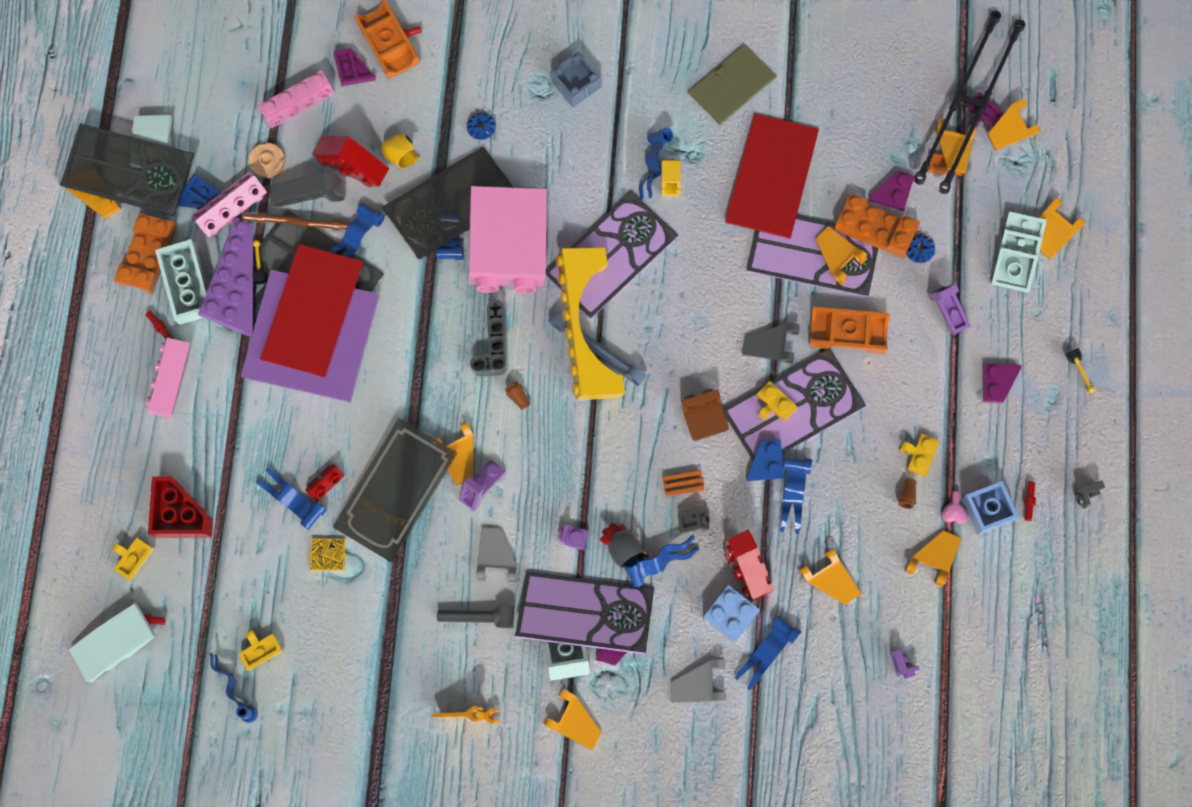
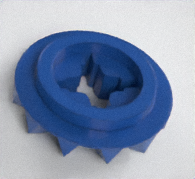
[466,111,496,140]
[906,234,936,263]

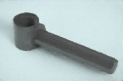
[437,606,514,628]

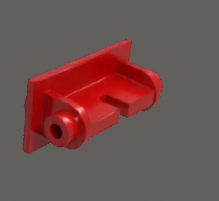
[305,464,345,502]

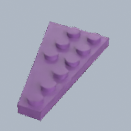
[198,218,253,337]

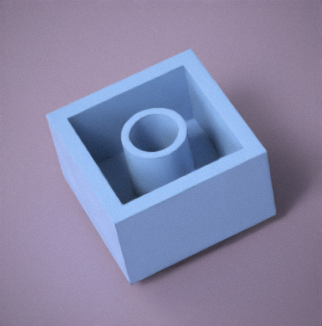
[962,481,1019,535]
[703,585,760,644]

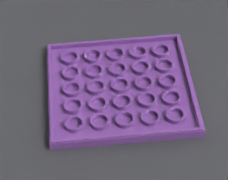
[240,270,380,403]

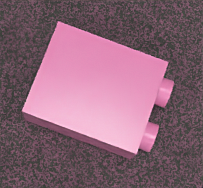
[468,186,547,294]

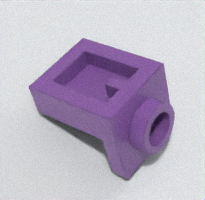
[558,523,589,551]
[890,649,920,679]

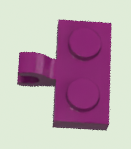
[966,92,1004,129]

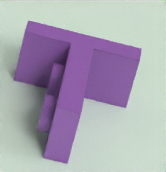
[928,284,971,335]
[459,460,506,511]

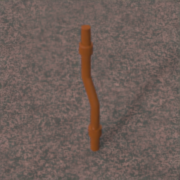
[243,212,351,231]

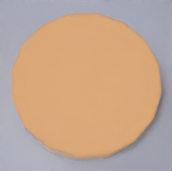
[248,143,285,179]

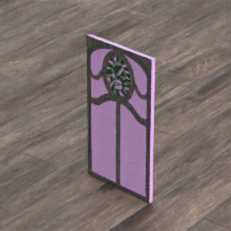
[546,191,678,319]
[747,216,878,297]
[723,348,866,461]
[515,572,655,654]

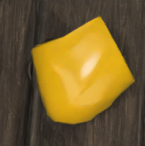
[381,132,420,169]

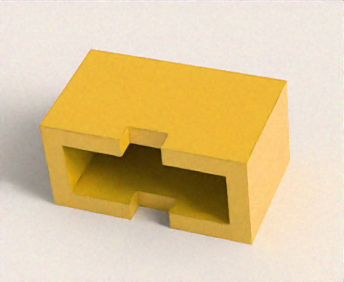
[662,159,681,196]

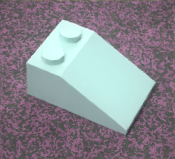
[544,641,590,681]

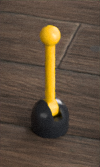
[253,240,268,285]
[1065,348,1095,393]

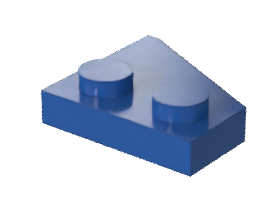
[178,174,221,209]
[746,439,784,482]

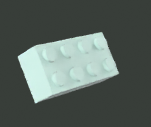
[155,239,208,325]

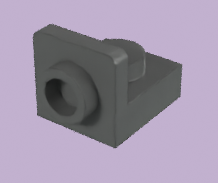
[1075,480,1105,509]
[677,509,710,533]

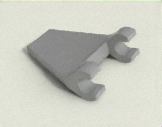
[476,528,517,583]
[671,660,726,703]

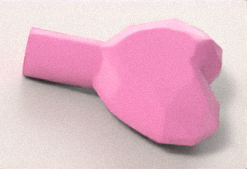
[942,491,968,524]

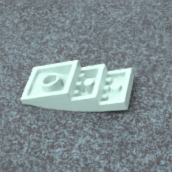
[131,115,172,189]
[991,212,1047,293]
[69,603,156,683]

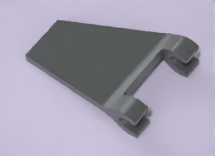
[742,323,800,364]

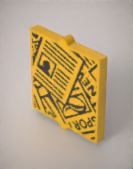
[309,538,347,571]

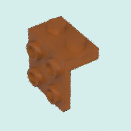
[681,389,729,441]

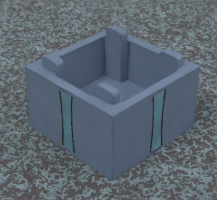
[550,51,602,107]

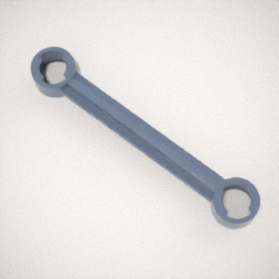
[548,311,646,386]

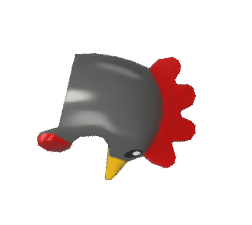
[600,523,650,568]

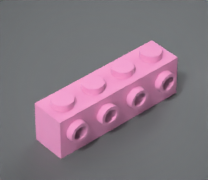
[258,70,334,129]
[191,171,267,238]
[146,338,190,419]

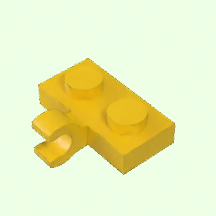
[756,381,798,422]
[899,434,940,477]
[112,537,154,581]
[238,630,283,671]

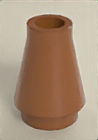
[505,381,530,410]
[897,478,917,509]

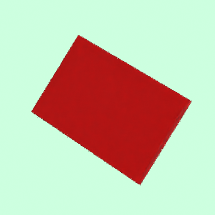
[725,114,819,239]
[260,244,363,378]

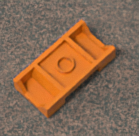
[354,0,420,80]
[834,193,920,259]
[114,213,177,295]
[809,306,890,354]

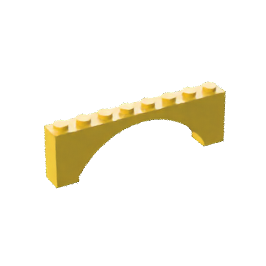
[555,248,625,400]

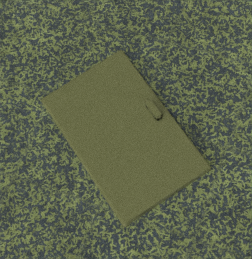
[688,44,777,125]

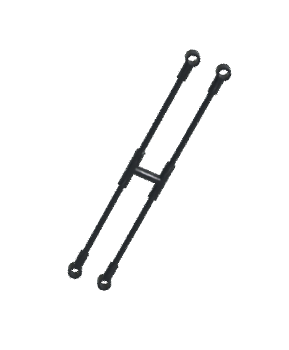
[914,11,1025,194]

